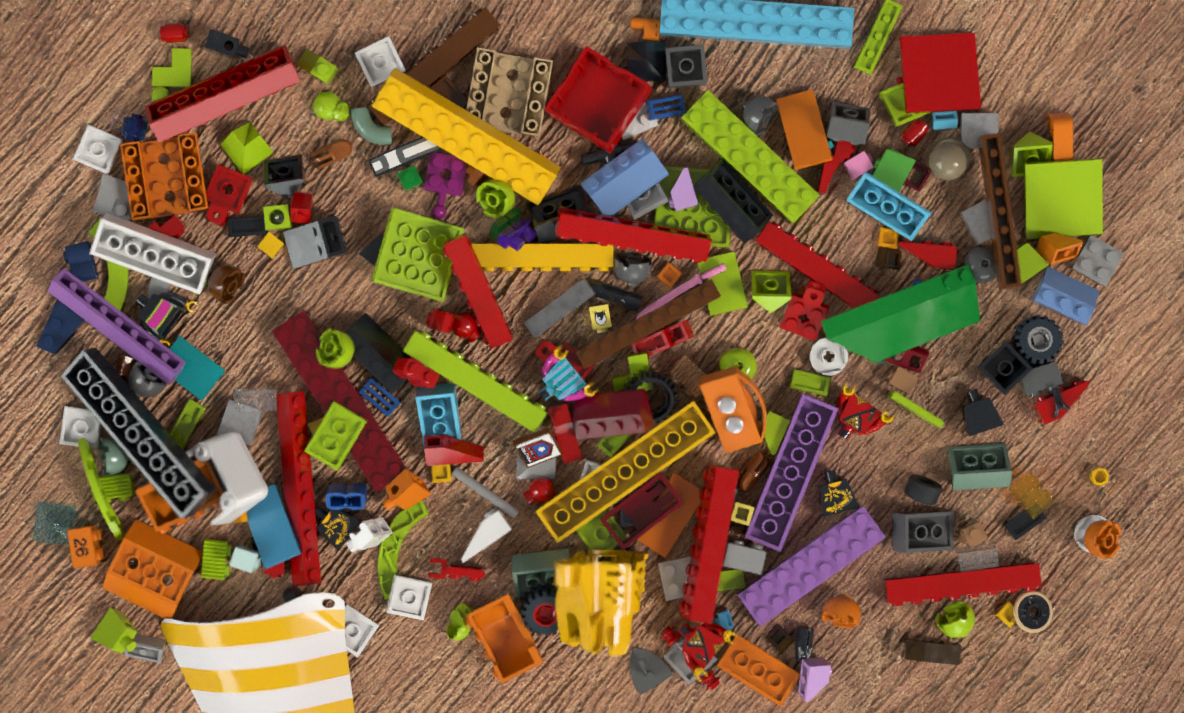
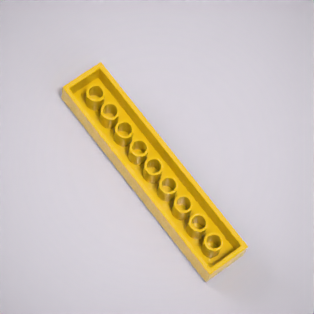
[372,68,561,205]
[535,401,716,543]

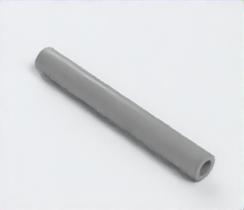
[452,467,519,519]

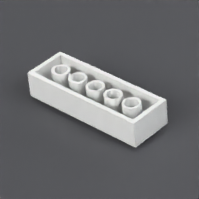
[90,213,216,294]

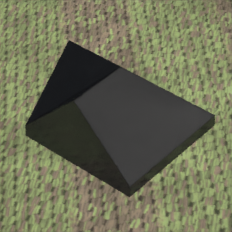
[627,40,666,82]
[264,155,307,199]

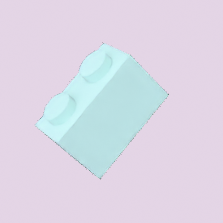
[229,545,263,573]

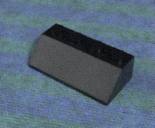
[693,158,773,244]
[345,313,411,394]

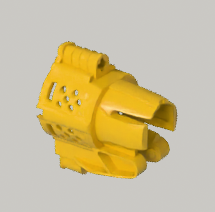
[554,549,648,656]

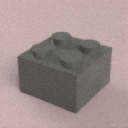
[665,45,707,89]
[827,101,870,145]

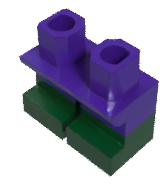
[488,207,536,251]

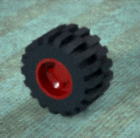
[521,583,559,637]

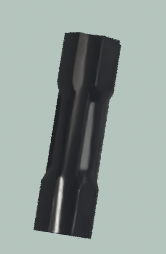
[587,277,642,312]

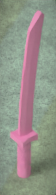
[635,263,727,320]

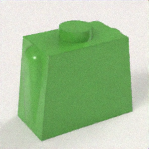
[873,148,916,192]

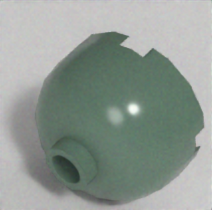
[99,437,130,476]

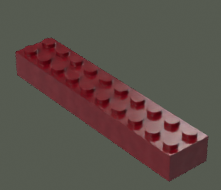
[272,310,409,493]

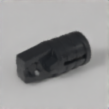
[283,586,302,603]
[795,626,815,662]

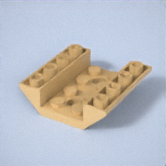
[466,47,553,137]

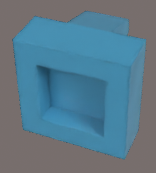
[712,609,734,630]

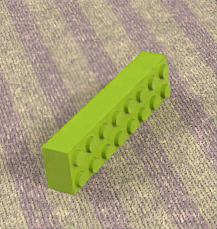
[681,90,820,225]
[403,330,547,432]

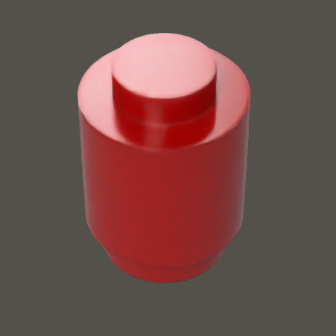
[160,23,190,43]
[901,119,929,147]

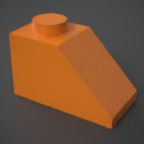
[1036,233,1083,265]

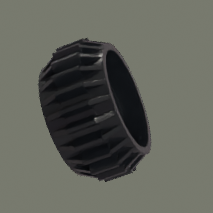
[622,368,678,423]

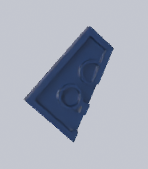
[36,299,85,354]

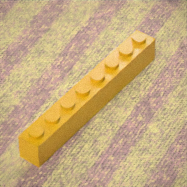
[472,244,613,272]

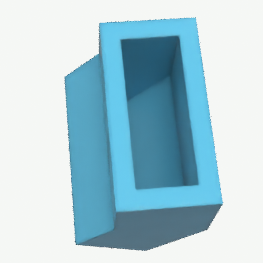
[931,111,958,130]

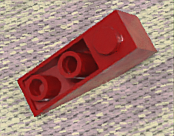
[897,239,957,270]
[1033,379,1090,425]
[424,435,484,466]

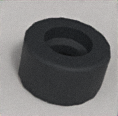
[904,474,942,505]

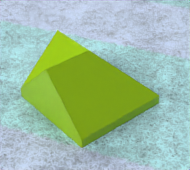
[220,122,274,175]
[1009,132,1053,177]
[751,271,791,313]

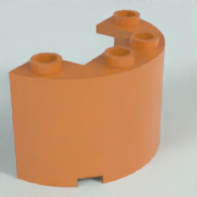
[136,460,224,534]
[465,594,543,683]

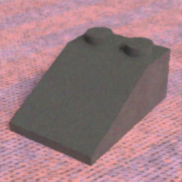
[892,511,953,553]

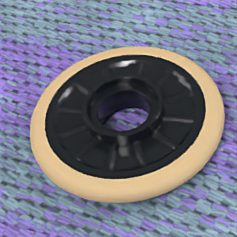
[1013,591,1053,633]

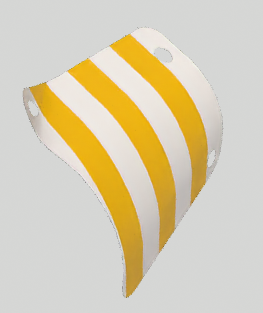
[161,593,355,713]

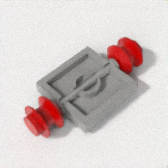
[660,626,721,690]

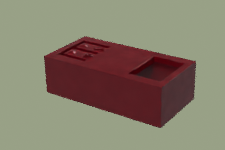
[600,471,684,550]

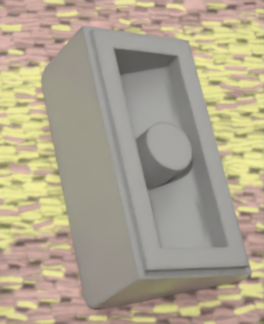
[124,634,166,664]

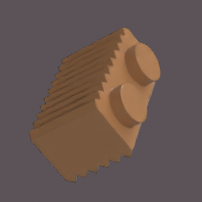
[668,355,706,398]

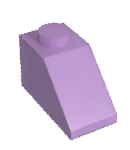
[668,167,698,212]
[798,657,832,702]

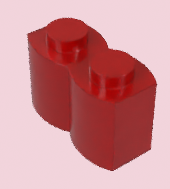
[393,358,439,388]

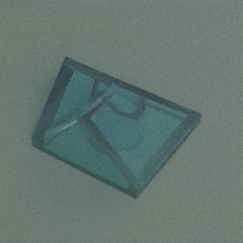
[33,502,76,545]

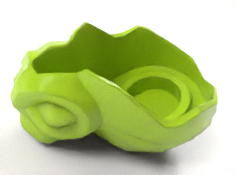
[313,91,350,121]
[446,603,473,641]

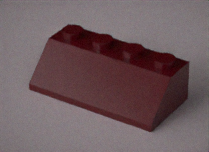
[572,388,654,439]

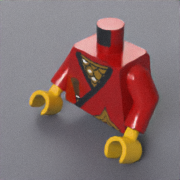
[836,382,895,440]
[678,623,738,682]

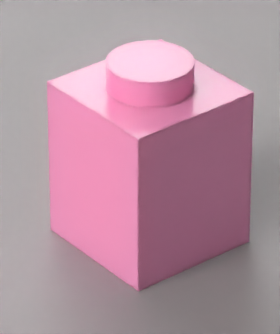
[843,151,874,181]

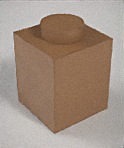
[887,366,918,395]
[959,520,988,547]

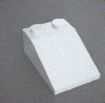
[461,509,512,563]

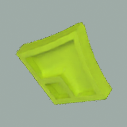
[878,83,931,127]

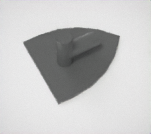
[630,647,673,695]

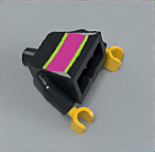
[136,292,198,346]

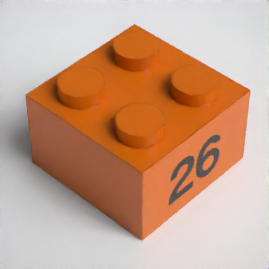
[67,525,106,569]

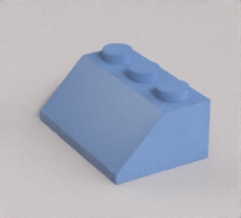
[1031,266,1099,325]

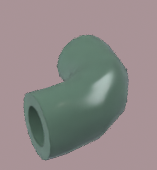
[350,108,392,145]

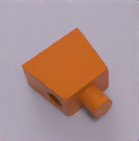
[382,468,431,511]

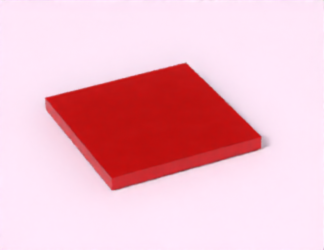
[899,33,981,114]

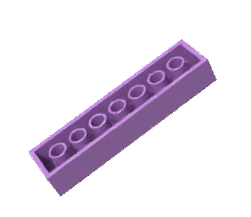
[744,394,838,552]
[736,505,886,626]

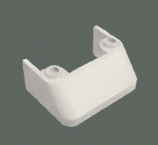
[186,431,268,525]

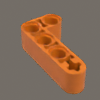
[1047,112,1073,161]

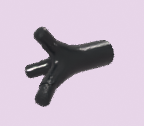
[1051,387,1070,418]

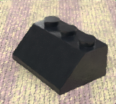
[526,185,591,244]

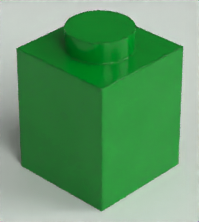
[397,165,424,192]

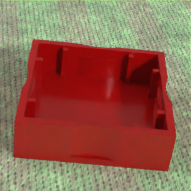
[544,46,652,154]

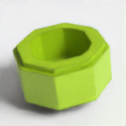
[151,86,170,102]

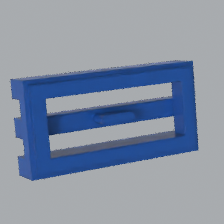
[645,95,686,121]
[359,377,401,417]

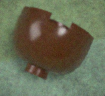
[208,265,245,304]

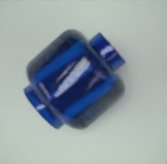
[121,113,148,142]

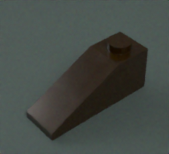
[902,638,962,665]

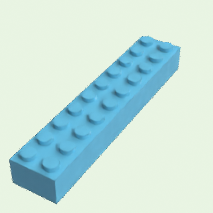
[659,0,854,49]

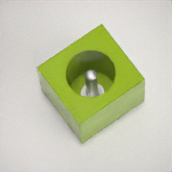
[263,204,293,231]

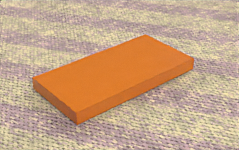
[776,89,832,170]
[637,473,701,558]
[716,633,800,706]

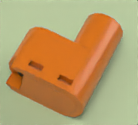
[631,17,660,42]

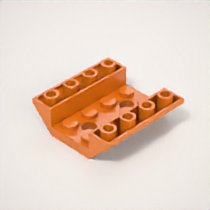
[120,132,208,220]
[102,519,203,619]

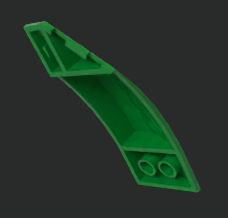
[821,264,980,363]

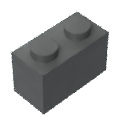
[1019,361,1063,397]

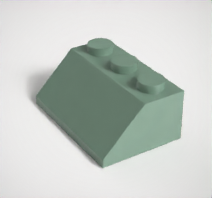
[948,443,1012,490]
[511,549,570,598]

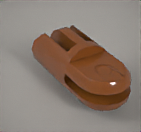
[310,139,352,170]
[737,450,772,491]

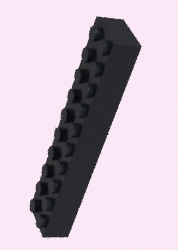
[61,348,217,519]

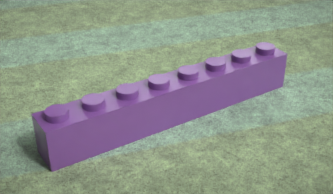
[48,268,186,385]

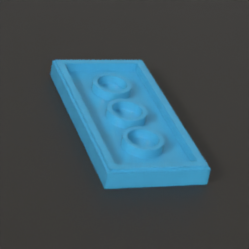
[246,484,301,569]

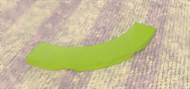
[88,218,129,311]
[78,437,124,541]
[378,500,429,600]

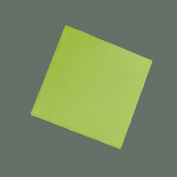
[1024,158,1103,239]
[654,166,731,248]
[371,207,464,302]

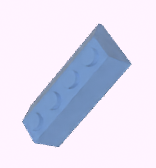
[580,138,669,216]

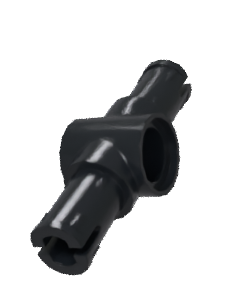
[581,139,637,166]

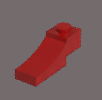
[817,140,855,195]
[147,215,187,239]
[426,309,455,334]
[631,319,695,357]
[548,404,582,464]

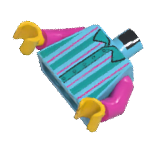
[538,345,598,401]

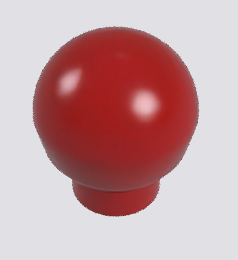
[452,312,481,343]
[523,477,555,505]

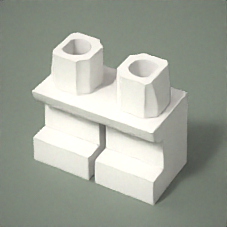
[346,517,393,552]

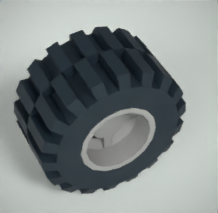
[1012,316,1064,365]

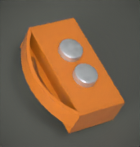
[700,366,767,453]

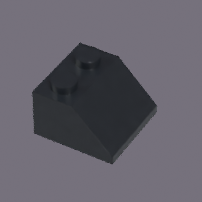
[977,341,1033,395]

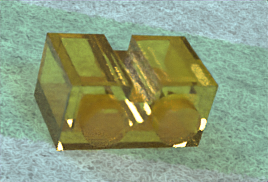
[1009,473,1054,520]

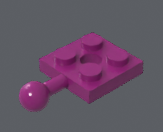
[424,153,468,220]

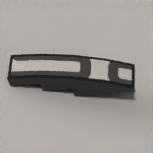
[368,137,444,178]

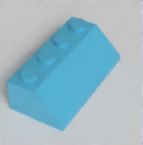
[846,172,931,241]

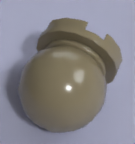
[929,137,971,181]

